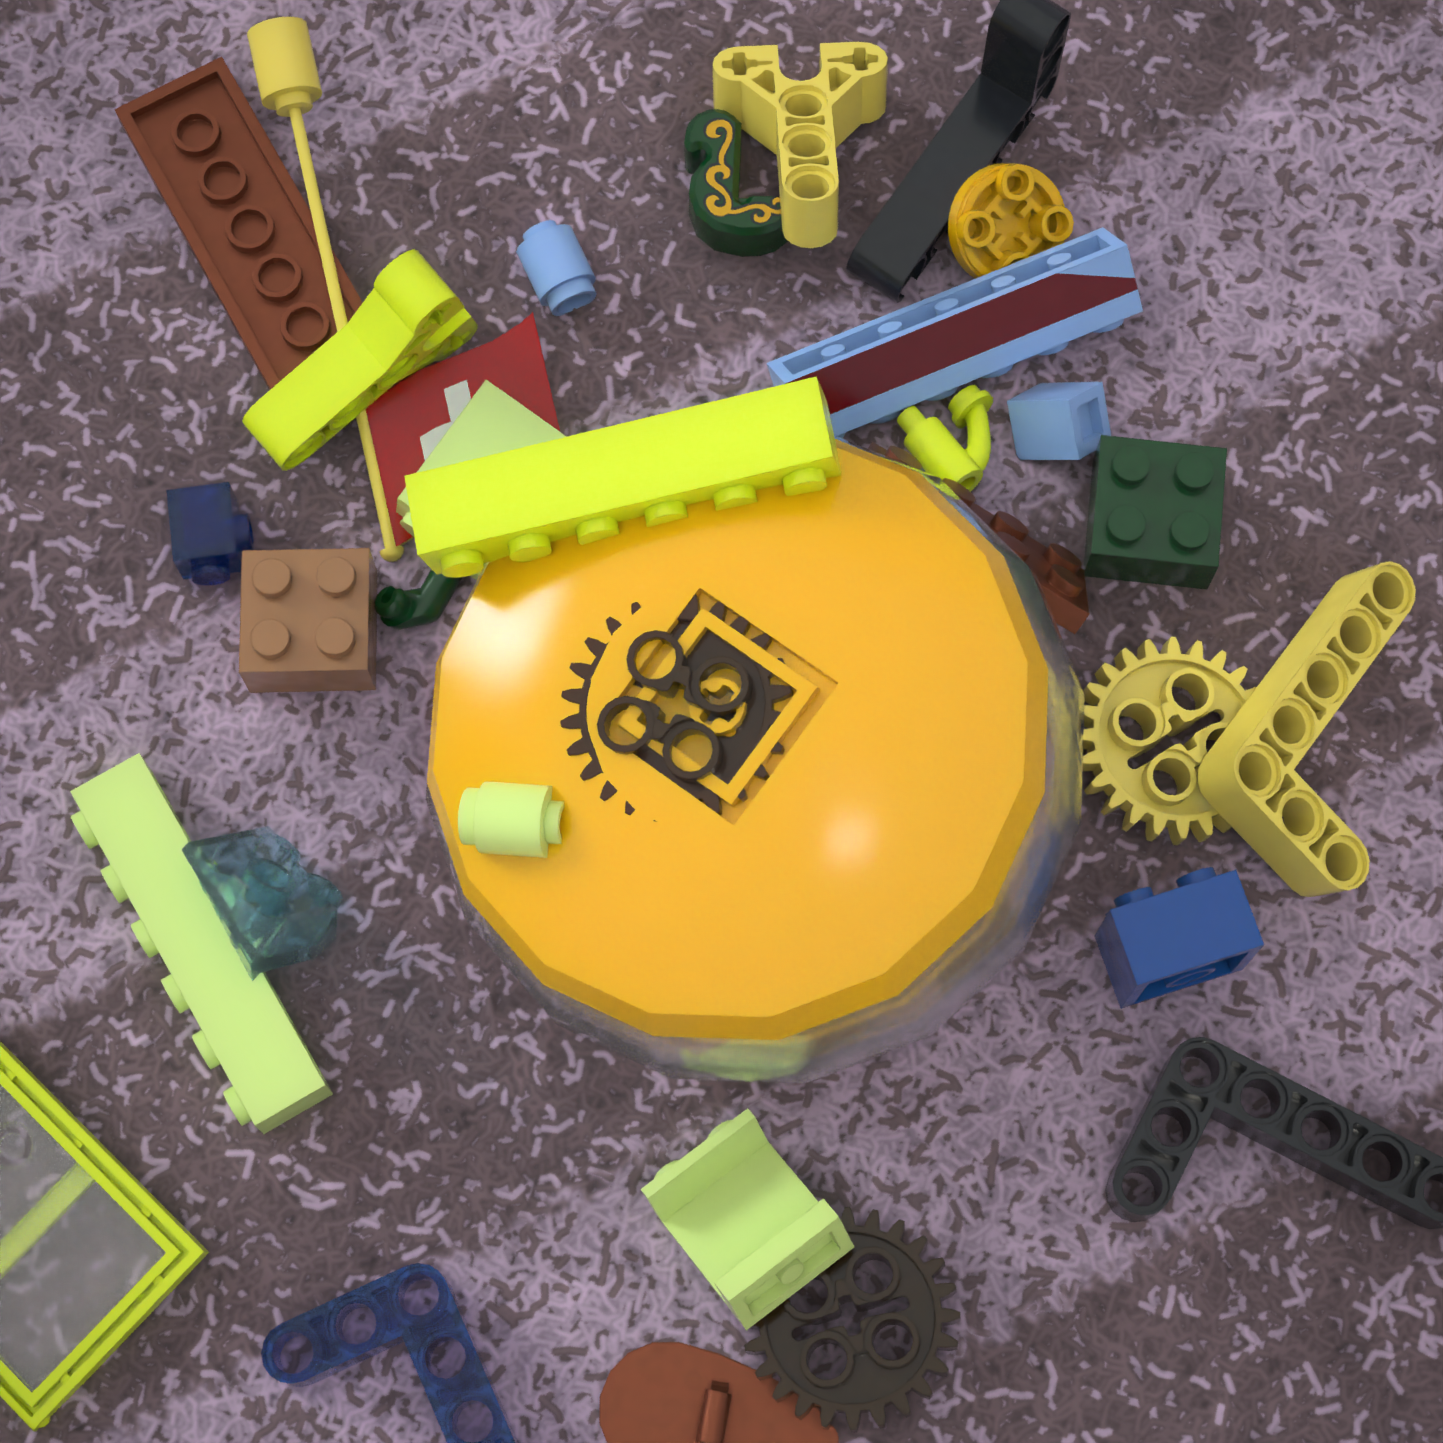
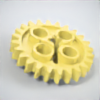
[1069,637,1257,845]

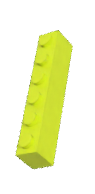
[404,376,841,578]

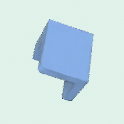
[1007,382,1111,460]

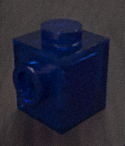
[166,482,254,585]

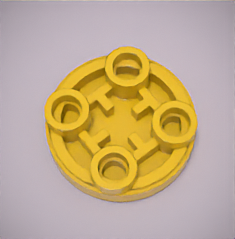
[948,163,1074,279]

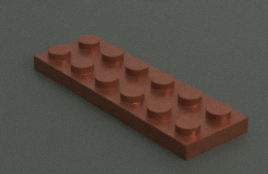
[114,56,363,390]

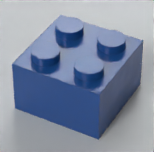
[1095,867,1264,1009]

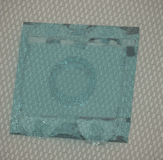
[182,826,343,981]

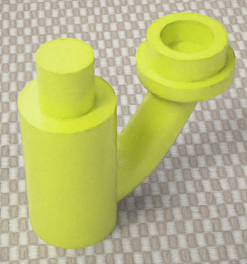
[897,385,993,492]

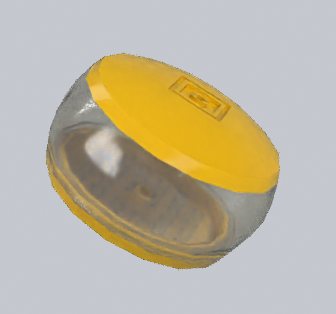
[426,435,1085,1083]

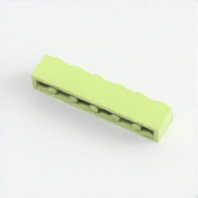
[70,753,333,1134]

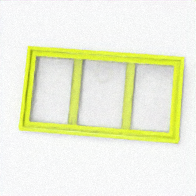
[0,1041,209,1432]

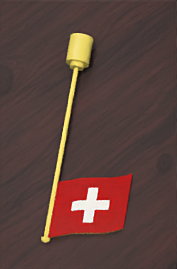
[247,17,560,562]

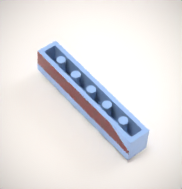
[767,227,1143,441]

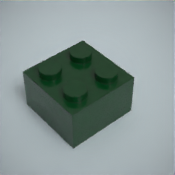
[1083,435,1227,590]

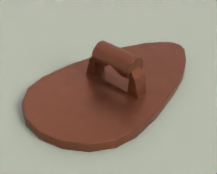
[599,1342,839,1443]

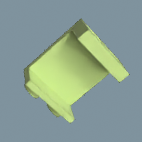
[641,1108,854,1331]

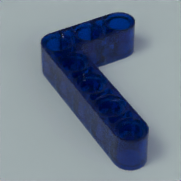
[261,1263,519,1443]

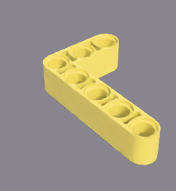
[1197,561,1416,897]

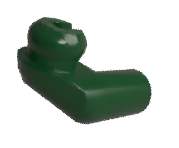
[374,569,463,630]

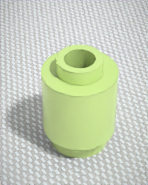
[458,781,564,858]

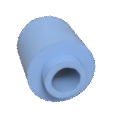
[516,220,597,316]

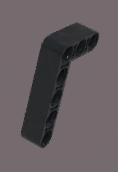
[846,0,1071,303]
[1105,1037,1443,1229]

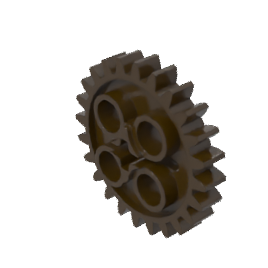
[560,594,793,822]
[744,1207,961,1433]

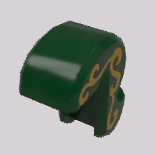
[684,109,788,257]

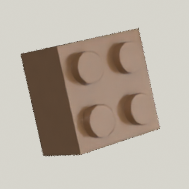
[239,548,377,693]

